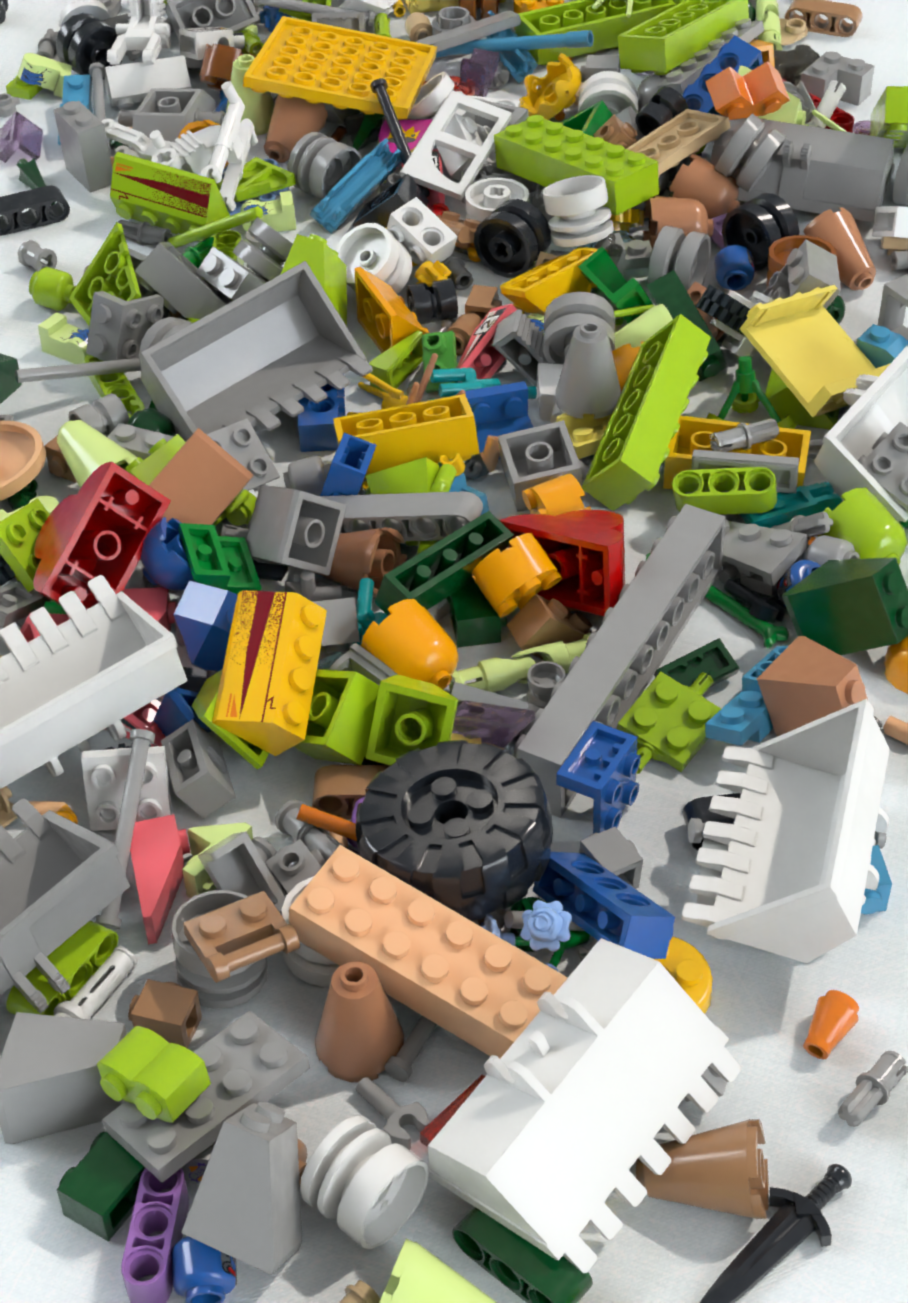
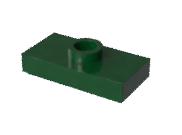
[654,638,740,688]

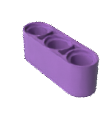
[121,1168,189,1303]

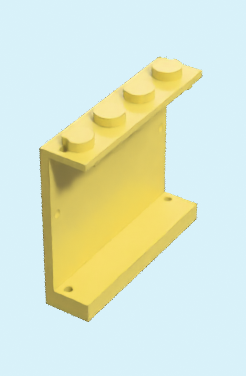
[739,285,891,418]

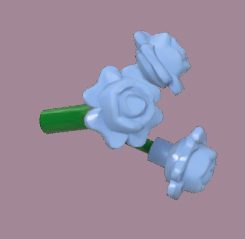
[480,900,590,972]

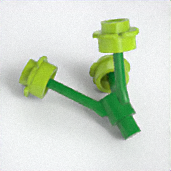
[706,356,798,429]

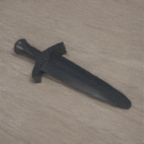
[700,1164,852,1303]

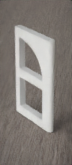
[399,91,512,201]

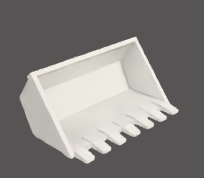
[0,575,187,789]
[681,699,890,963]
[427,938,741,1273]

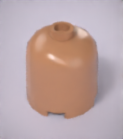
[669,154,740,219]
[642,196,714,249]

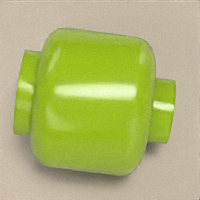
[29,267,76,311]

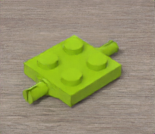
[617,672,721,774]

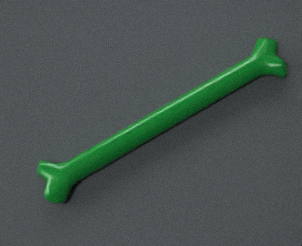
[645,553,789,648]

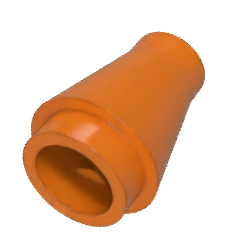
[803,990,859,1060]

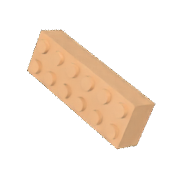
[289,845,568,1059]

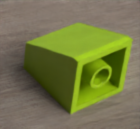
[280,234,347,326]

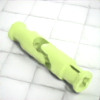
[755,0,783,60]
[449,633,591,702]

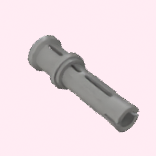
[275,800,344,861]

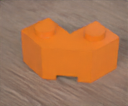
[705,62,790,120]

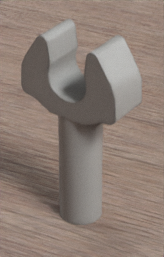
[356,1077,429,1150]

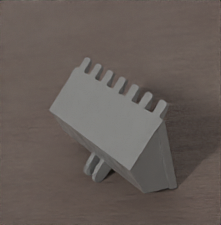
[710,118,895,223]
[0,798,130,1013]

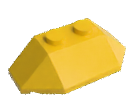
[500,246,598,315]

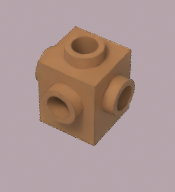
[593,115,638,149]

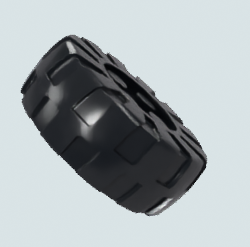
[356,740,553,921]

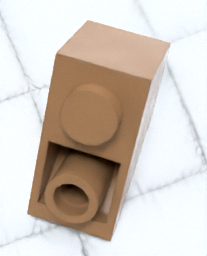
[507,594,592,660]

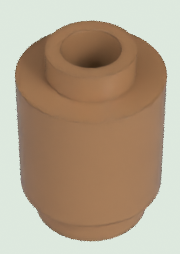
[446,313,482,356]

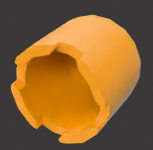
[361,599,458,690]

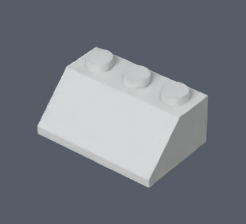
[104,55,191,108]

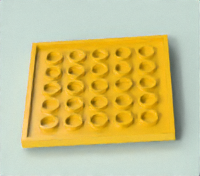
[243,16,437,120]

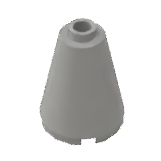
[555,322,621,419]

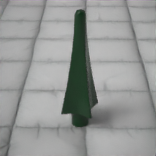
[352,113,384,151]
[16,159,56,206]

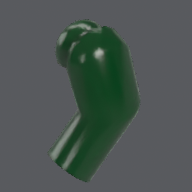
[8,479,39,511]

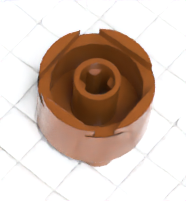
[199,43,256,91]

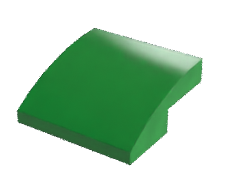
[178,523,262,595]

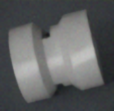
[527,661,566,708]

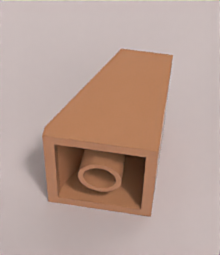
[149,428,254,525]
[757,636,875,737]

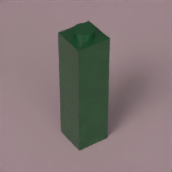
[646,270,728,382]

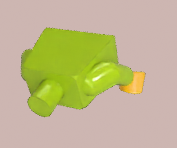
[362,453,465,546]

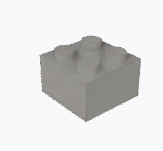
[498,420,583,512]

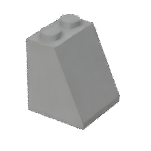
[246,484,347,575]
[0,1012,127,1144]
[181,1102,302,1275]

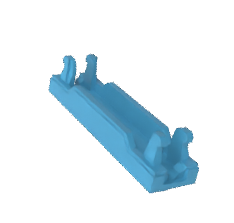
[485,10,538,84]
[310,138,403,234]

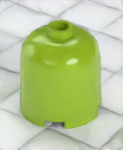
[817,488,907,564]

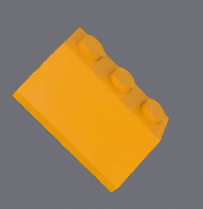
[354,267,429,355]

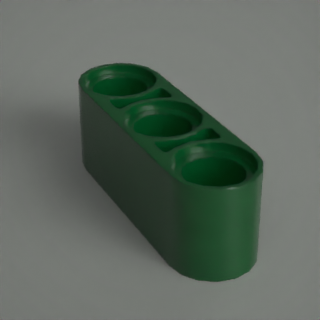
[452,1207,593,1303]

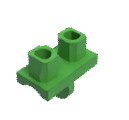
[422,331,458,393]

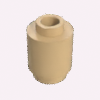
[405,12,432,42]

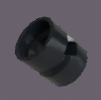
[635,86,688,136]
[406,279,458,324]

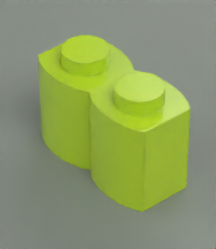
[97,1026,211,1123]

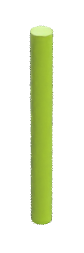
[167,206,263,248]

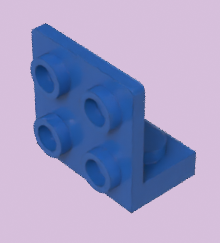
[465,381,533,460]
[556,721,641,834]

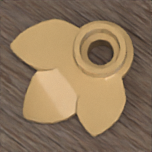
[757,18,808,45]

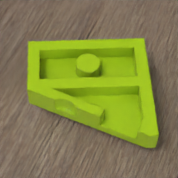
[216,157,296,203]

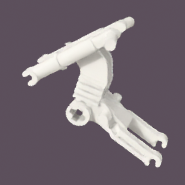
[107,0,172,65]
[101,81,258,211]

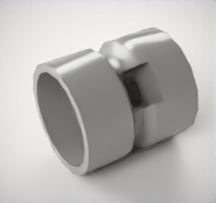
[68,393,130,437]

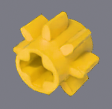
[414,260,452,287]

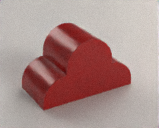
[33,462,171,610]
[499,510,625,616]

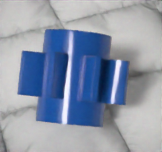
[260,6,291,32]

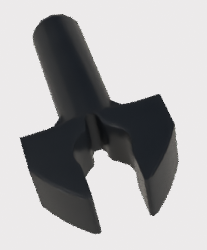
[724,579,787,624]

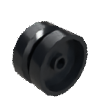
[56,13,123,80]
[722,193,800,271]
[474,199,551,278]

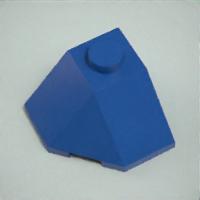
[173,580,238,672]

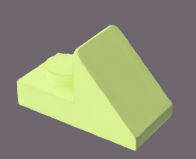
[182,822,253,898]

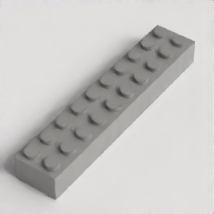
[514,504,726,818]

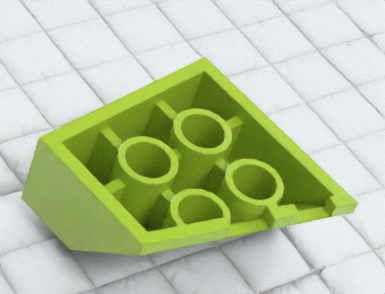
[69,222,142,327]

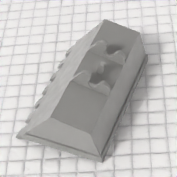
[139,261,373,440]

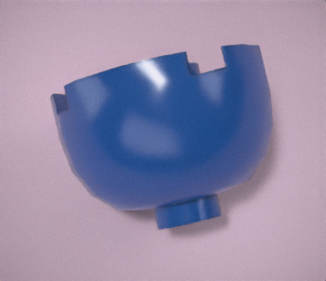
[141,517,198,591]

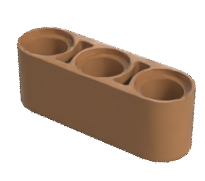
[785,0,863,37]
[312,765,391,819]

